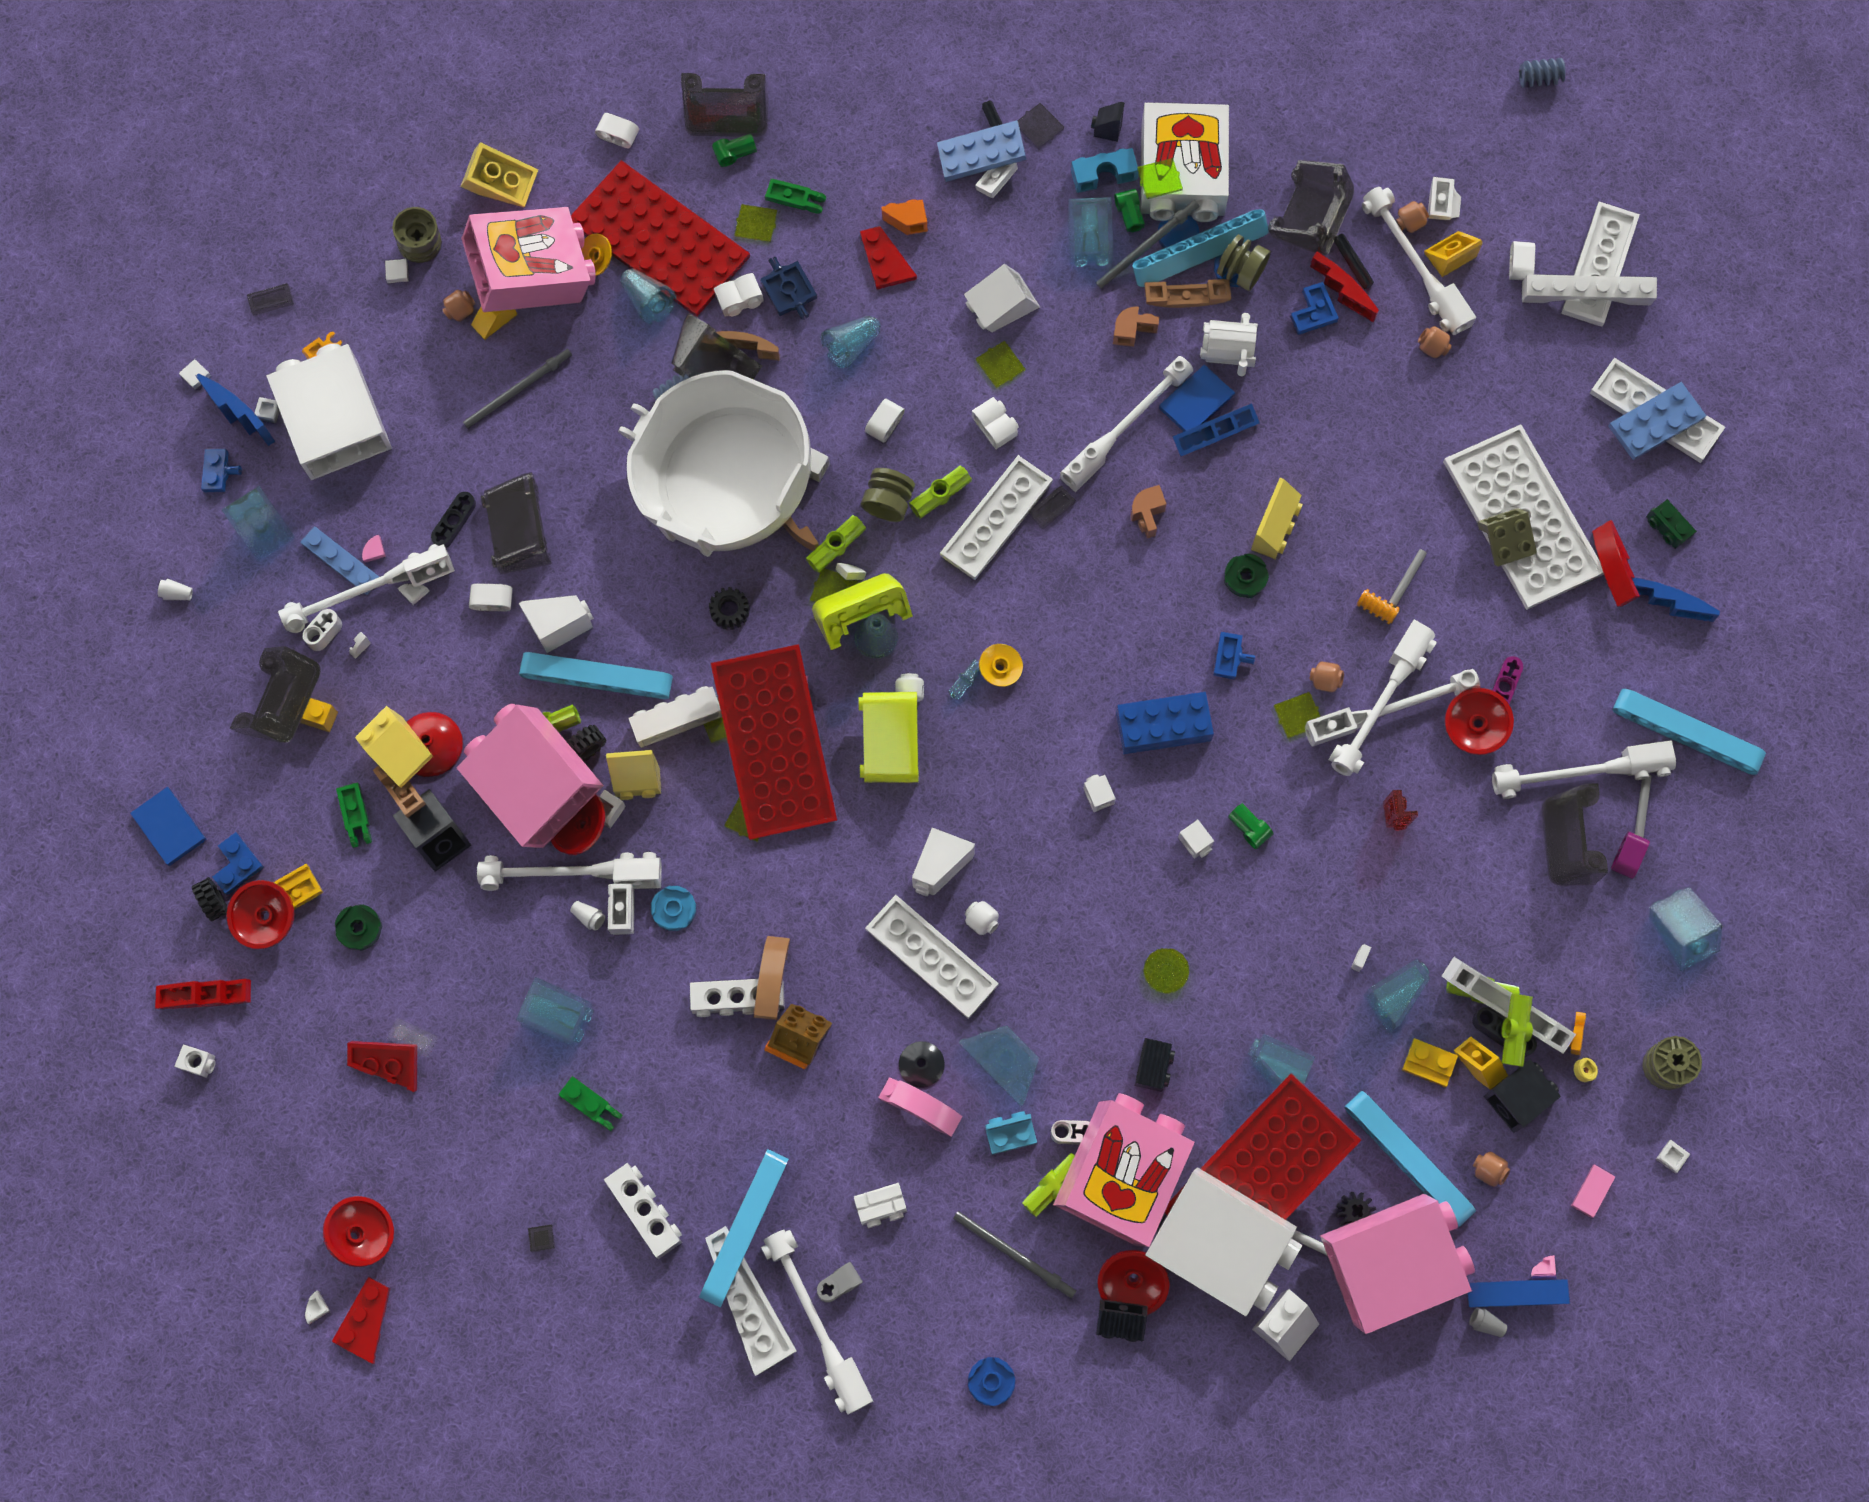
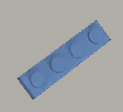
[300,526,379,595]

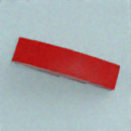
[1310,251,1379,322]
[1592,520,1640,607]
[155,979,251,1009]

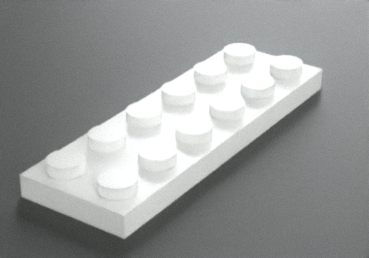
[1561,202,1640,327]
[1590,358,1725,463]
[940,455,1053,580]
[865,895,999,1019]

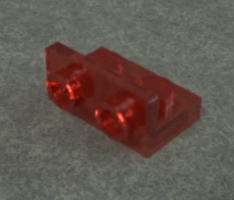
[1383,790,1418,830]

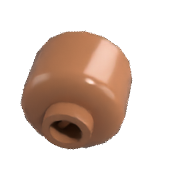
[1396,201,1429,233]
[442,289,475,322]
[1418,326,1452,358]
[1310,661,1344,692]
[1473,1151,1510,1187]

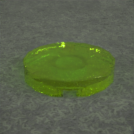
[1143,948,1189,994]

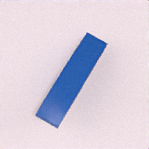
[1172,403,1260,457]
[1632,578,1720,622]
[1468,1279,1570,1308]

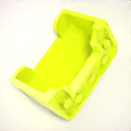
[812,573,913,650]
[859,692,919,783]

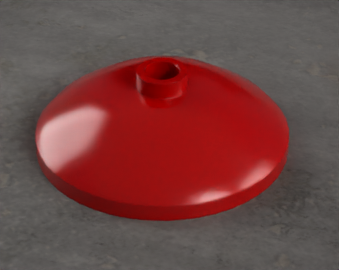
[1445,688,1514,755]
[407,712,463,777]
[551,794,605,855]
[227,880,294,949]
[323,1196,394,1267]
[1098,1250,1169,1315]

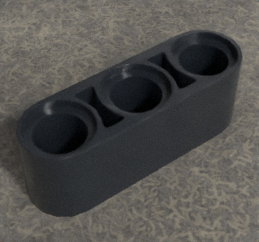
[1472,1007,1537,1058]

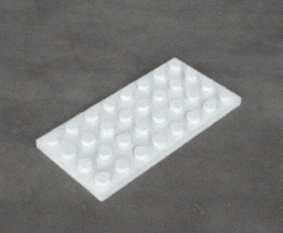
[1443,425,1604,610]

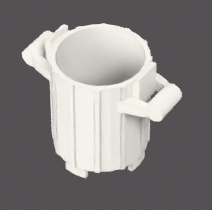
[1200,313,1258,376]

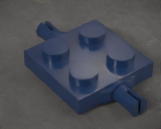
[760,256,817,320]

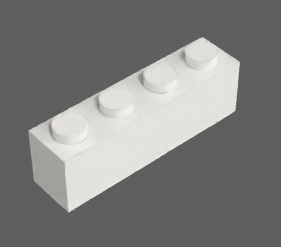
[629,686,722,747]

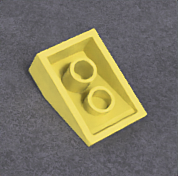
[460,142,538,207]
[355,706,433,788]
[606,750,661,800]

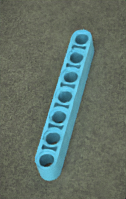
[1132,209,1269,287]
[519,652,673,699]
[1613,689,1766,775]
[1344,1091,1476,1228]
[699,1149,789,1308]

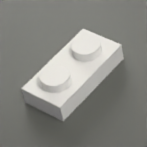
[975,163,1018,198]

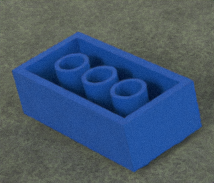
[1116,692,1214,754]

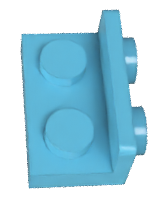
[985,1111,1037,1155]

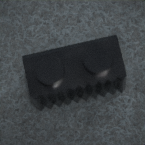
[1134,1038,1175,1092]
[1096,1299,1148,1342]

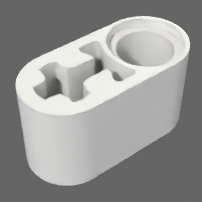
[595,113,639,148]
[1509,241,1535,281]
[865,399,905,443]
[469,584,513,611]
[303,609,342,651]
[1051,1120,1090,1145]

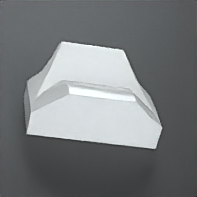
[1428,177,1461,220]

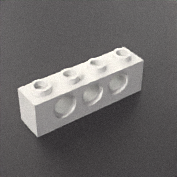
[690,979,785,1017]
[604,1163,682,1259]

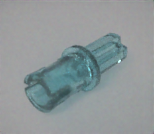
[948,659,980,700]

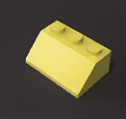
[1251,478,1303,559]

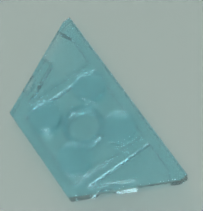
[959,1025,1039,1107]

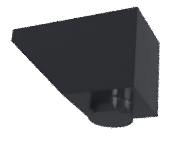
[1091,102,1125,142]

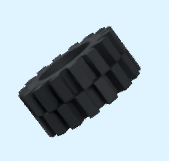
[709,587,750,630]
[567,725,607,762]
[192,877,228,922]

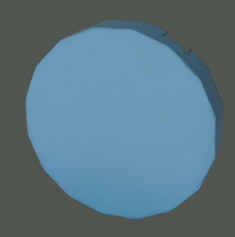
[651,886,696,931]

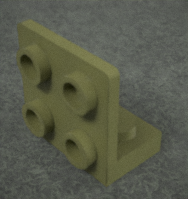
[1477,508,1537,567]

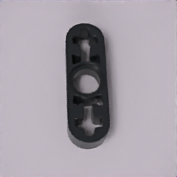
[431,492,476,548]

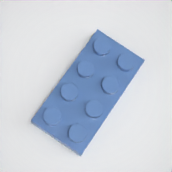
[937,120,1027,182]
[1608,382,1707,460]

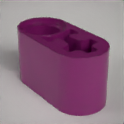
[1611,831,1650,879]

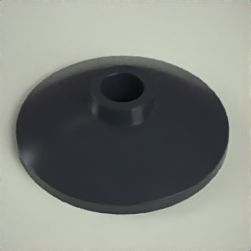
[899,1041,945,1088]

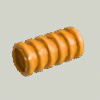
[1357,589,1400,625]

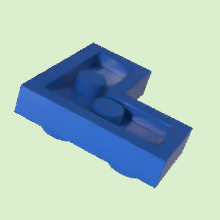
[1290,282,1339,335]
[212,832,264,895]

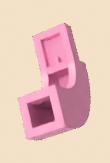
[878,1077,963,1137]

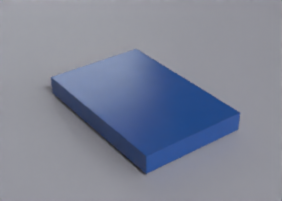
[1159,364,1235,432]
[130,786,207,866]

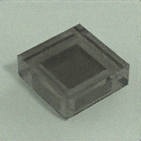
[528,1224,555,1252]

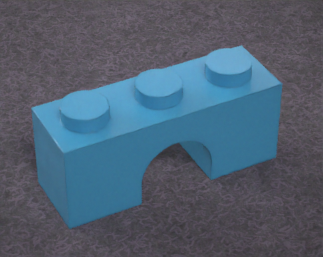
[1071,148,1139,193]

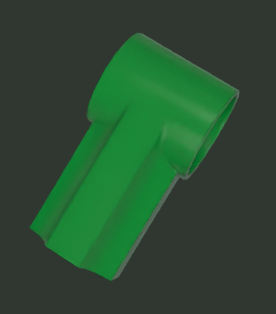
[712,134,757,167]
[1114,189,1145,233]
[1228,803,1274,849]

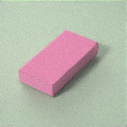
[1571,1164,1615,1218]

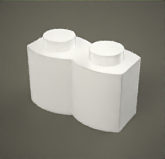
[714,273,764,317]
[972,397,1019,449]

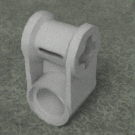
[817,1262,863,1302]

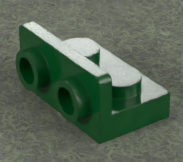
[1646,499,1697,549]

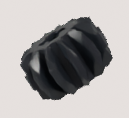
[1335,1192,1376,1226]

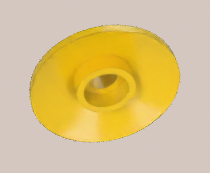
[581,234,612,276]
[979,644,1023,687]

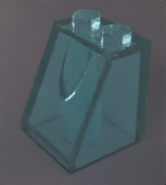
[1067,197,1113,266]
[222,486,295,562]
[1649,887,1722,971]
[1363,959,1430,1034]
[516,977,594,1048]
[1248,1034,1315,1090]

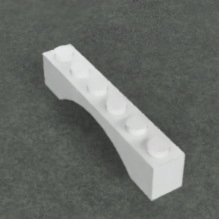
[1522,274,1657,305]
[1442,957,1576,1054]

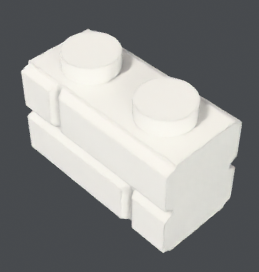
[608,884,634,935]
[854,1183,907,1228]

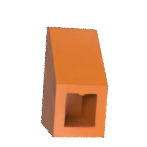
[881,199,928,235]

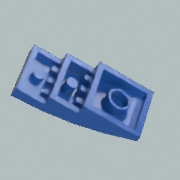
[195,373,275,446]

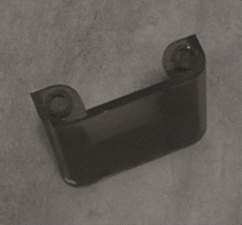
[681,73,769,137]
[1268,160,1354,255]
[671,313,763,380]
[481,472,552,574]
[230,646,321,743]
[1541,783,1608,886]

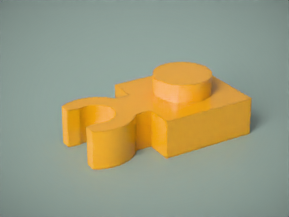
[302,332,342,359]
[1568,1012,1586,1055]

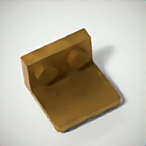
[768,1004,832,1065]

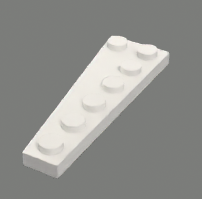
[705,1226,797,1376]

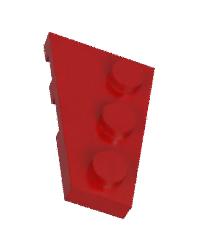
[860,226,917,290]
[347,1041,417,1092]
[332,1277,390,1364]

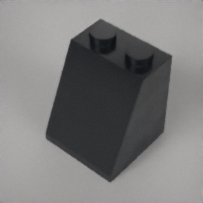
[393,789,471,872]
[1483,1059,1561,1133]

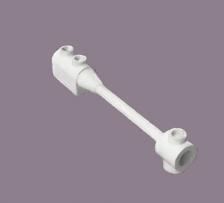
[1362,187,1476,335]
[1060,356,1193,492]
[278,544,455,633]
[1328,619,1437,776]
[1305,669,1480,747]
[1492,740,1676,799]
[477,852,662,891]
[761,1230,874,1415]

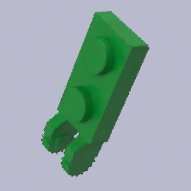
[765,179,827,214]
[336,782,372,848]
[558,1076,623,1131]

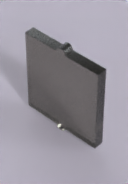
[1017,103,1064,149]

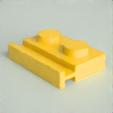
[274,864,324,910]
[1402,1038,1458,1088]

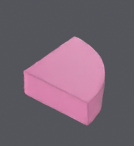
[362,535,386,563]
[1531,1256,1556,1280]

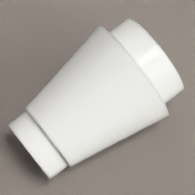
[158,579,193,601]
[570,901,605,931]

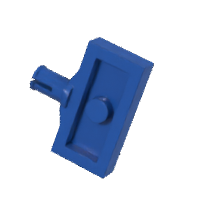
[201,449,242,492]
[1213,632,1255,680]

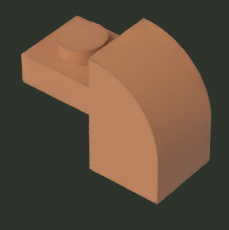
[1113,307,1159,347]
[1131,485,1166,539]

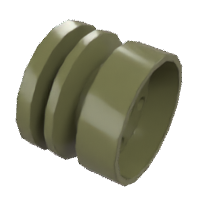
[392,207,442,263]
[1217,234,1271,291]
[861,468,915,522]
[1643,1036,1702,1090]

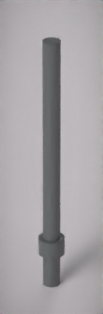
[1096,200,1200,289]
[463,349,572,429]
[953,1211,1076,1299]

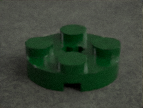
[1224,554,1269,598]
[335,904,382,951]

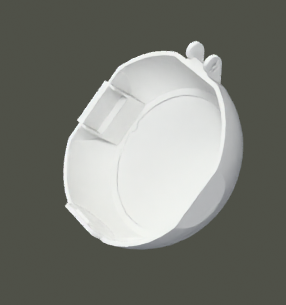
[618,370,811,557]

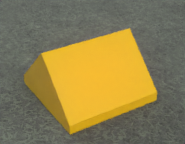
[1424,231,1483,277]

